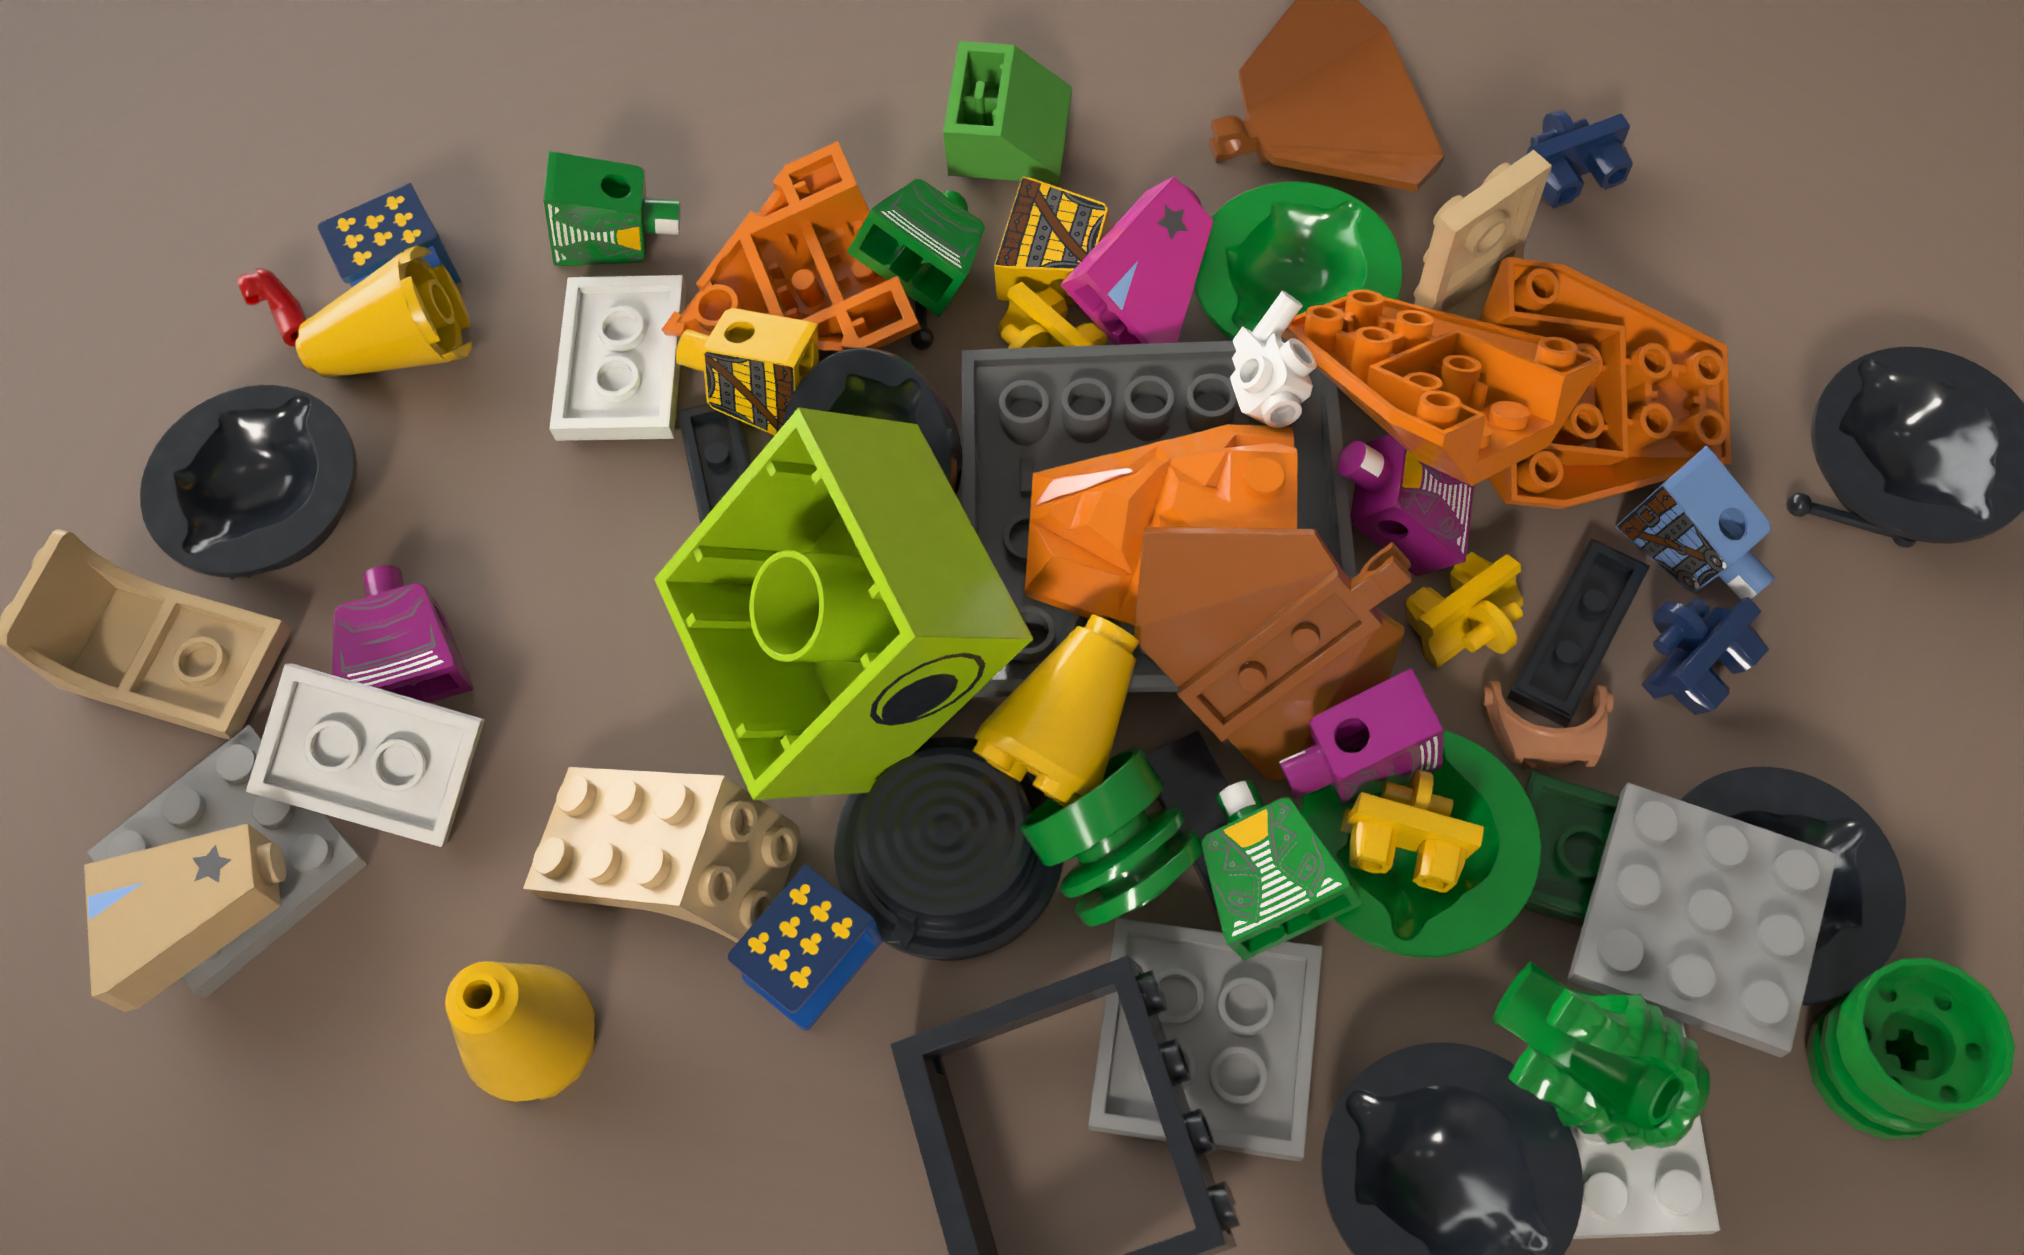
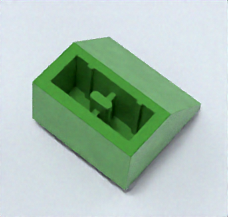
[943,41,1072,184]

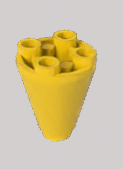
[973,615,1139,807]

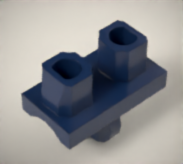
[1526,110,1633,208]
[1641,597,1769,715]

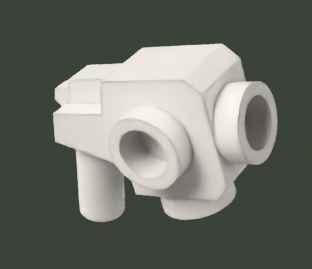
[1230,291,1317,428]

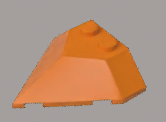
[661,141,921,352]

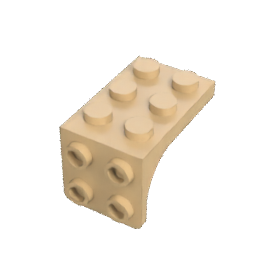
[1414,150,1552,320]
[0,529,292,740]
[523,767,800,943]

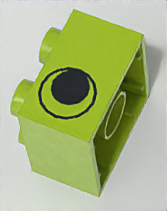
[654,408,1033,800]

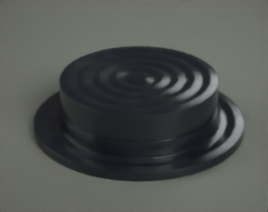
[1811,347,2024,544]
[782,348,963,495]
[140,385,357,580]
[834,737,1064,961]
[1681,767,1906,1005]
[1321,1042,1583,1255]

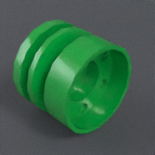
[1019,747,1203,927]
[1806,958,2015,1140]

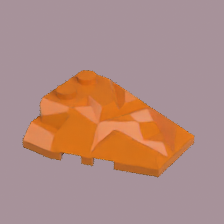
[1025,424,1298,626]

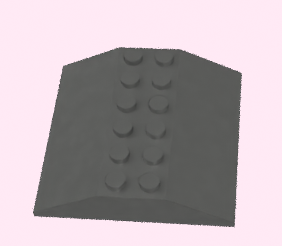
[961,339,1356,698]

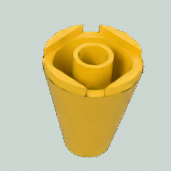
[295,246,472,378]
[445,961,596,1102]

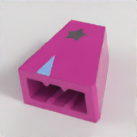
[1060,176,1213,345]

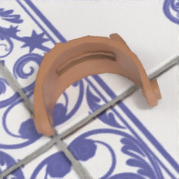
[1481,681,1614,770]

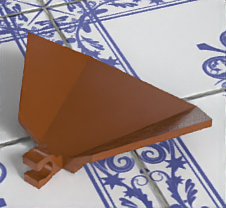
[1209,0,1445,192]
[1134,527,1412,781]

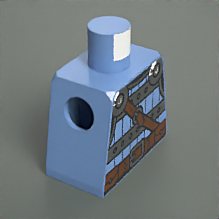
[1616,446,1776,599]

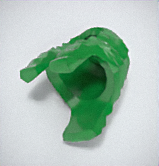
[1491,962,1710,1150]

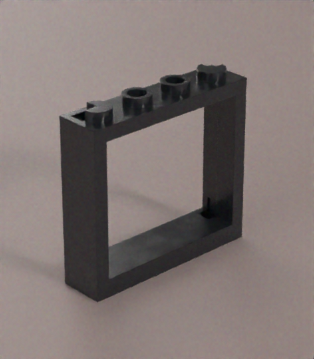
[890,955,1240,1255]

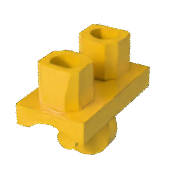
[997,282,1107,349]
[1405,552,1523,668]
[1340,769,1484,893]

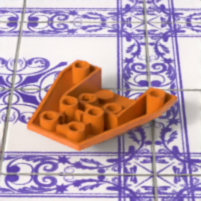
[1479,257,1731,509]
[1281,289,1601,486]

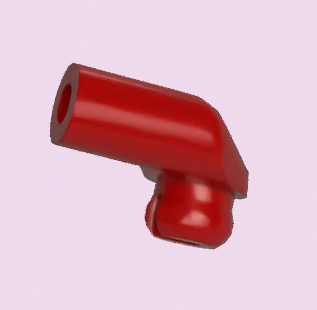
[237,268,307,346]

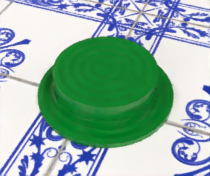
[1194,182,1402,341]
[1300,730,1541,958]

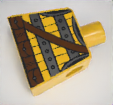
[994,176,1109,305]
[676,308,819,436]

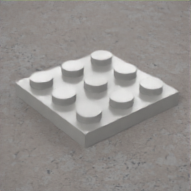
[86,725,368,998]
[1567,783,1837,1058]
[1088,918,1322,1162]

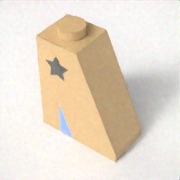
[84,823,286,1012]

